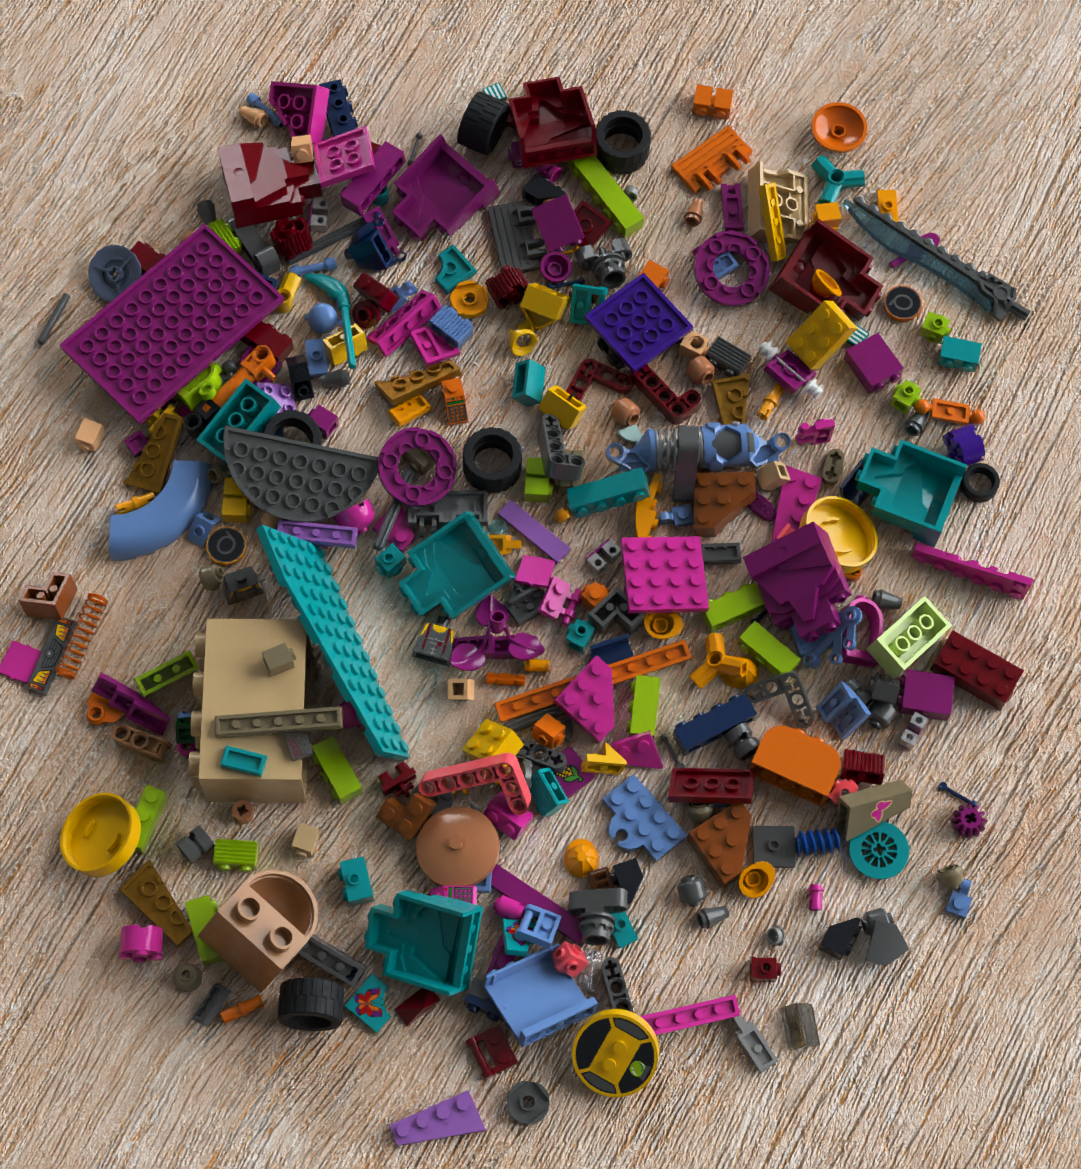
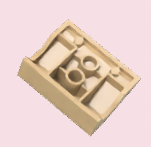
[748,161,808,244]

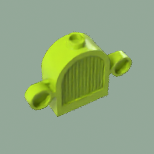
[174,362,223,412]

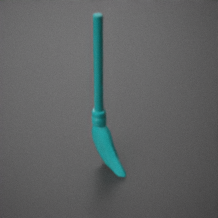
[303,273,356,369]

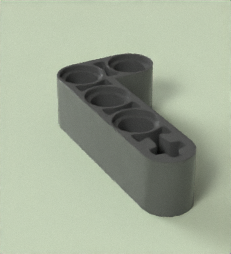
[226,216,280,276]
[537,414,585,481]
[673,425,699,502]
[600,957,634,1013]

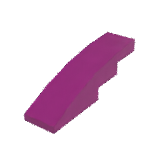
[454,634,538,660]
[91,672,171,735]

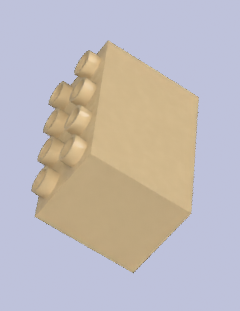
[189,618,311,803]

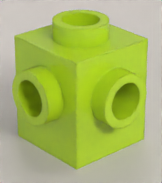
[919,311,951,344]
[890,379,922,415]

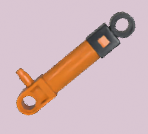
[183,345,276,439]

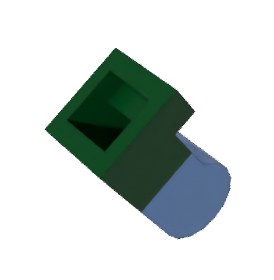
[175,711,197,744]

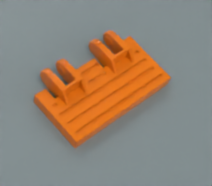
[671,125,753,194]

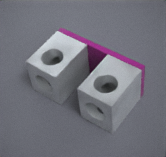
[309,198,329,232]
[585,538,621,575]
[898,712,928,751]

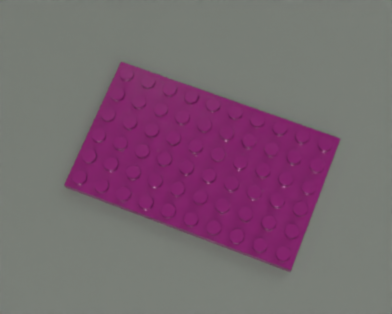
[59,223,285,425]

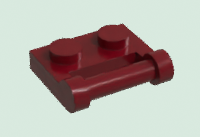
[465,1025,518,1080]

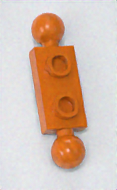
[914,398,985,425]

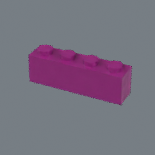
[340,141,406,216]

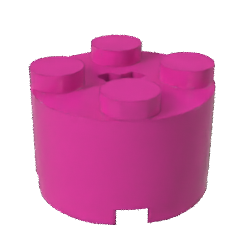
[119,925,163,963]

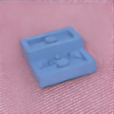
[816,682,871,739]

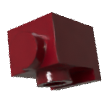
[750,957,781,982]

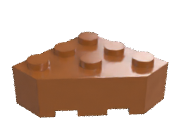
[694,472,756,537]
[687,804,752,889]

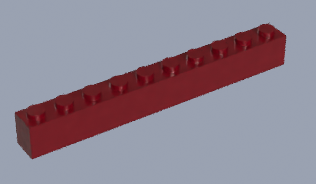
[130,240,294,363]

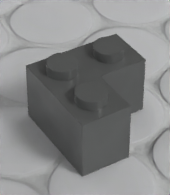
[588,587,646,635]

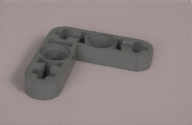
[743,671,815,728]

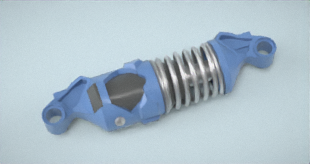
[605,421,791,474]

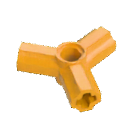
[689,632,749,689]

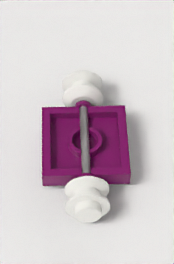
[758,341,823,400]

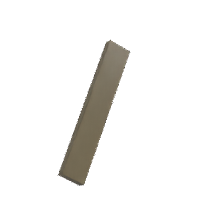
[215,706,343,738]

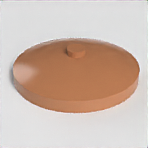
[416,807,500,887]

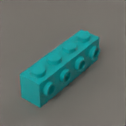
[566,467,651,518]

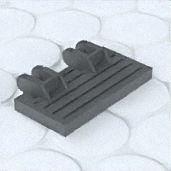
[488,200,547,273]
[408,490,488,538]

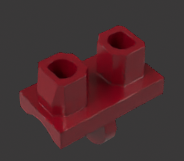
[378,761,417,798]

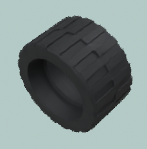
[457,91,510,156]
[595,110,651,174]
[263,410,322,445]
[463,427,522,494]
[277,977,344,1031]

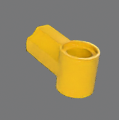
[276,272,302,313]

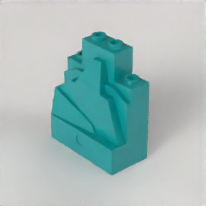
[855,439,968,547]
[399,511,516,619]
[364,890,483,996]

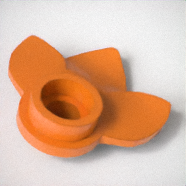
[86,693,125,725]

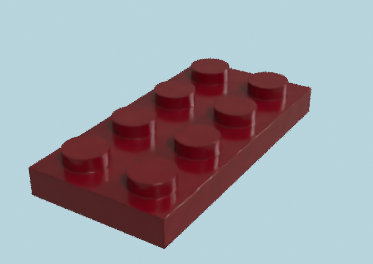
[668,768,755,804]

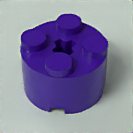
[942,424,985,466]

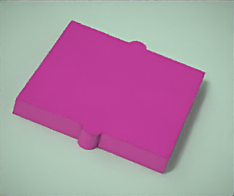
[515,555,556,589]
[0,641,42,684]

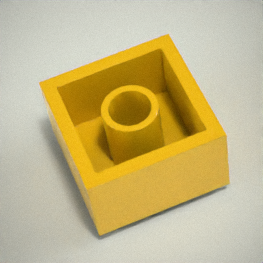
[461,719,524,772]

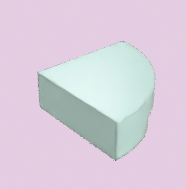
[618,424,642,444]

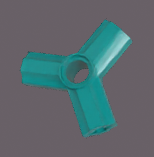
[811,155,865,204]

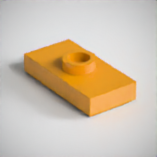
[877,190,898,226]
[388,394,431,428]

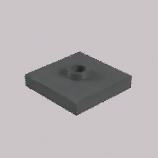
[752,826,796,868]

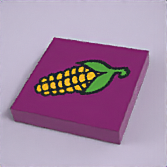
[538,746,595,799]

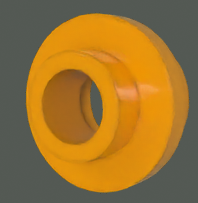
[553,507,572,524]

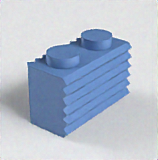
[429,305,473,349]

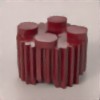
[269,217,313,260]
[485,265,528,310]

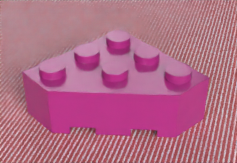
[268,81,330,145]
[553,655,614,744]

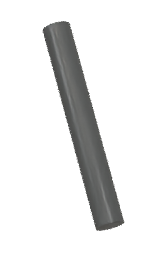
[37,293,70,345]

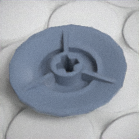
[88,245,142,302]

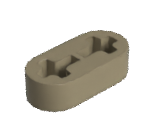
[821,449,844,486]

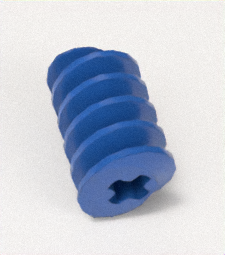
[795,827,840,857]

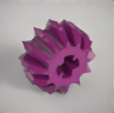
[951,803,987,839]

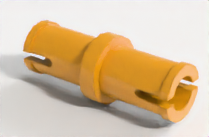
[756,383,785,421]
[115,492,155,515]

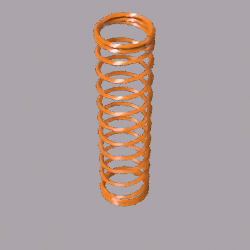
[55,593,108,680]

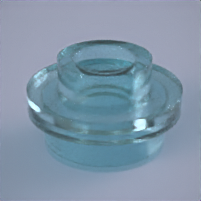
[488,520,508,535]

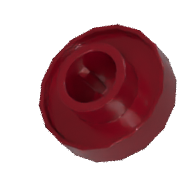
[352,300,381,329]

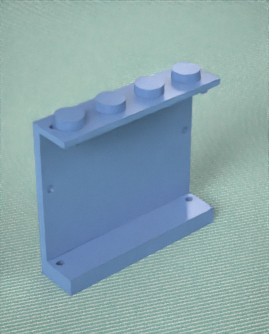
[483,943,598,1048]

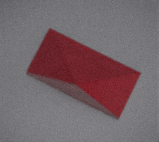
[394,988,441,1026]

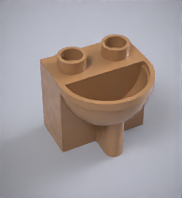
[198,870,318,993]

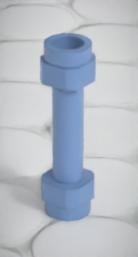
[246,93,284,128]
[289,257,337,278]

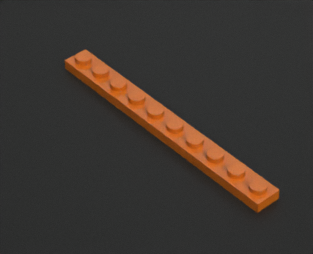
[494,639,692,723]

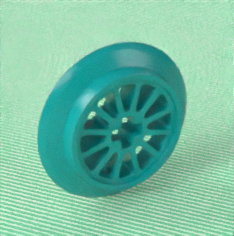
[849,821,909,879]

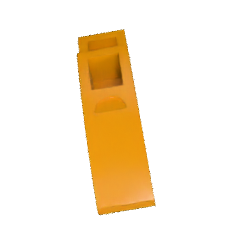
[634,473,664,537]

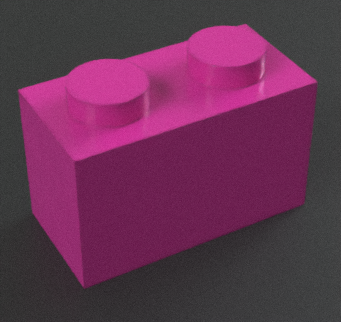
[483,791,534,841]

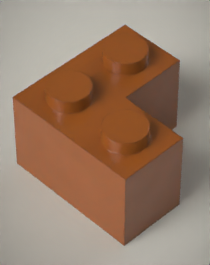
[19,572,78,620]
[375,792,437,840]

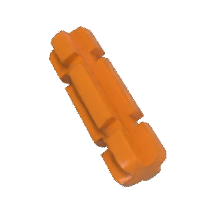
[486,672,526,686]

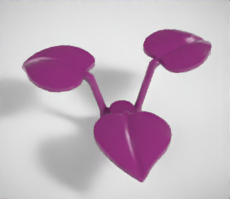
[450,594,545,671]

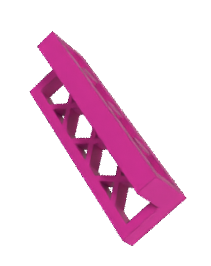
[366,290,441,357]

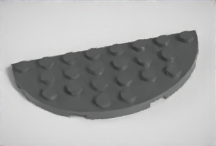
[223,426,378,522]

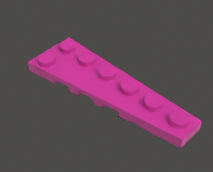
[771,465,823,543]
[911,543,1034,600]

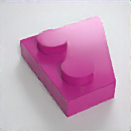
[409,326,460,367]
[372,507,415,553]
[611,731,663,769]

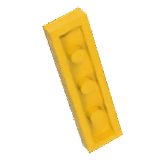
[759,182,787,262]

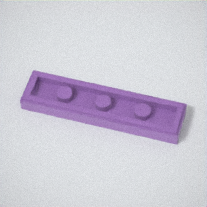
[498,500,571,565]
[277,519,358,549]

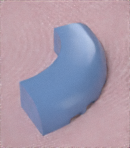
[109,461,214,561]

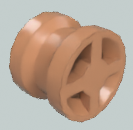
[232,800,254,824]

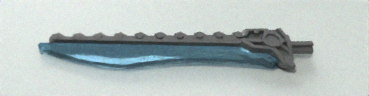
[842,196,1031,322]

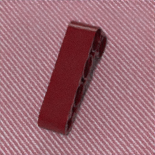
[629,365,701,425]

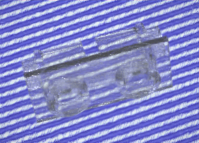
[577,948,603,994]

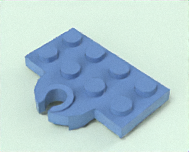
[602,774,688,863]

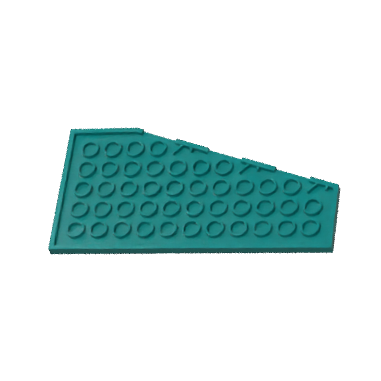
[256,525,410,761]

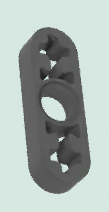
[516,738,567,773]

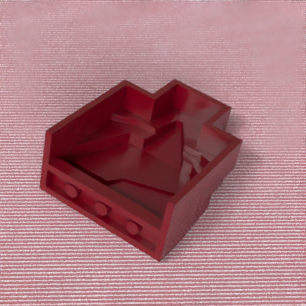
[508,77,598,169]
[218,142,322,228]
[769,218,883,321]

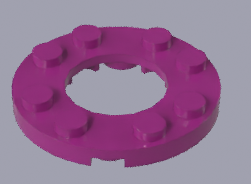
[694,231,770,307]
[377,427,457,507]

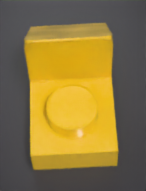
[581,743,627,775]

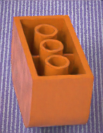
[749,726,841,808]

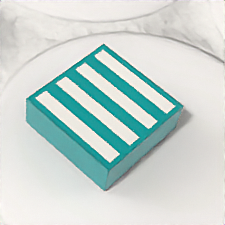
[482,82,507,101]
[846,323,869,346]

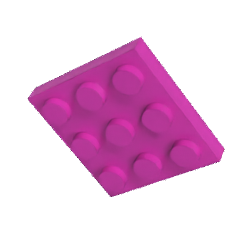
[313,125,376,188]

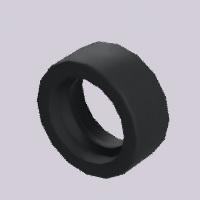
[960,463,1000,503]

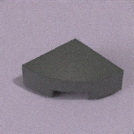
[559,714,573,743]

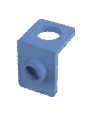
[187,511,221,547]

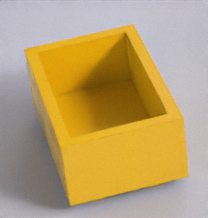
[786,301,858,370]

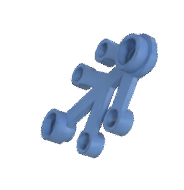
[803,606,862,669]

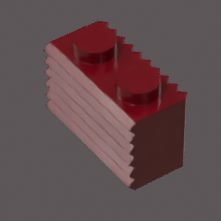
[353,272,399,312]
[840,749,885,785]

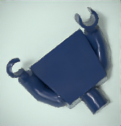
[344,212,407,272]

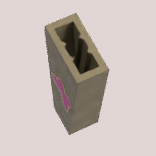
[835,780,913,841]

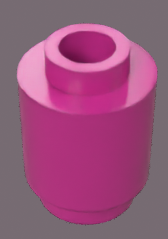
[492,895,525,920]

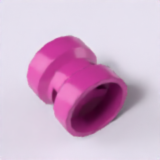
[536,164,563,183]

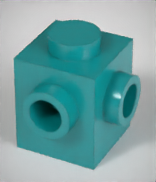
[375,543,407,579]
[565,618,595,654]

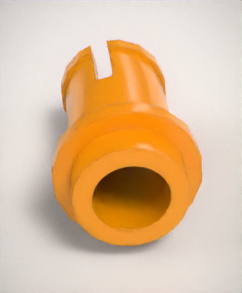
[524,659,549,673]

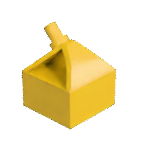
[517,283,571,330]

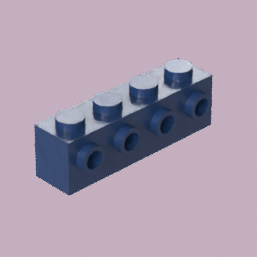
[319,79,358,137]
[673,693,757,756]

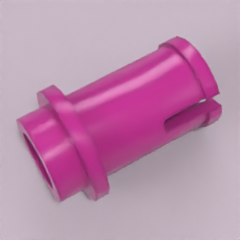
[807,884,824,911]

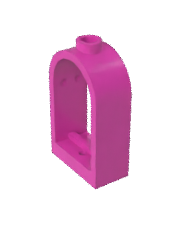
[837,595,883,668]

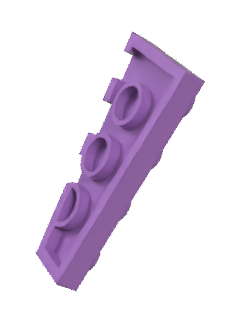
[389,1090,486,1146]

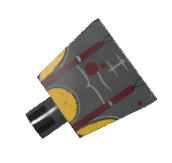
[222,566,265,605]
[413,616,454,667]

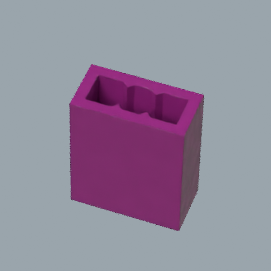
[531,194,585,252]
[843,333,904,394]
[897,669,955,721]

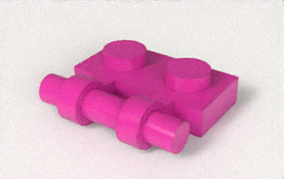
[796,418,835,446]
[537,576,582,626]

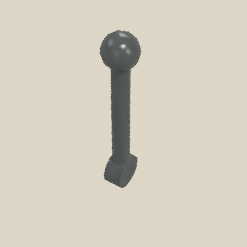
[408,132,423,166]
[660,733,685,768]

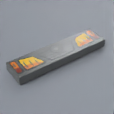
[26,617,78,696]

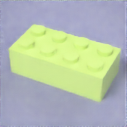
[866,596,951,679]

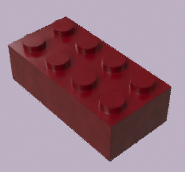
[930,630,1024,711]

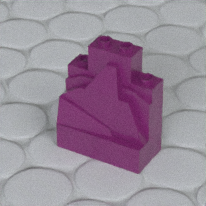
[391,134,500,241]
[743,522,852,642]

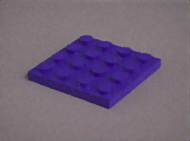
[584,273,694,374]

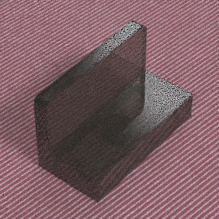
[780,1003,820,1050]

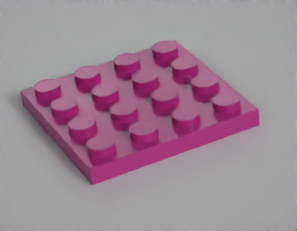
[620,536,709,614]

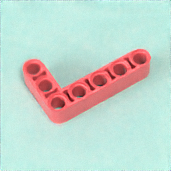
[418,753,531,815]

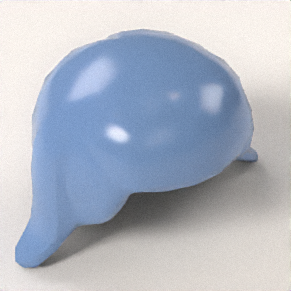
[303,303,343,334]

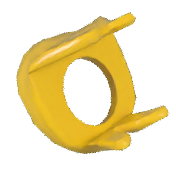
[509,325,538,356]

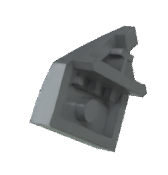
[508,580,545,627]
[865,919,909,966]

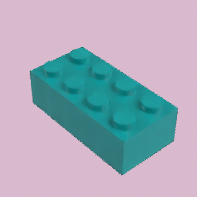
[196,378,281,465]

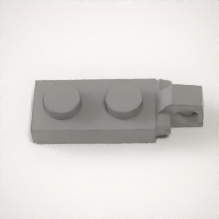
[733,1015,778,1073]

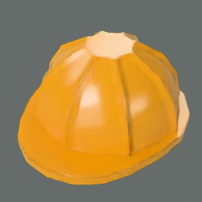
[812,269,842,297]
[644,613,683,640]
[721,656,760,689]
[564,838,599,878]
[738,861,776,898]

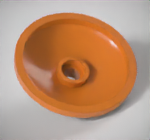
[811,102,868,153]

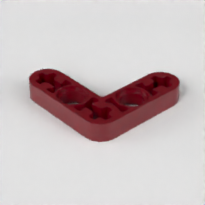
[566,358,633,402]

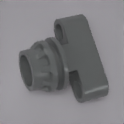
[575,238,632,289]
[568,888,628,946]

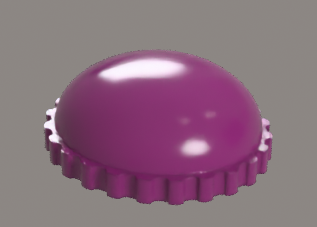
[539,251,572,283]

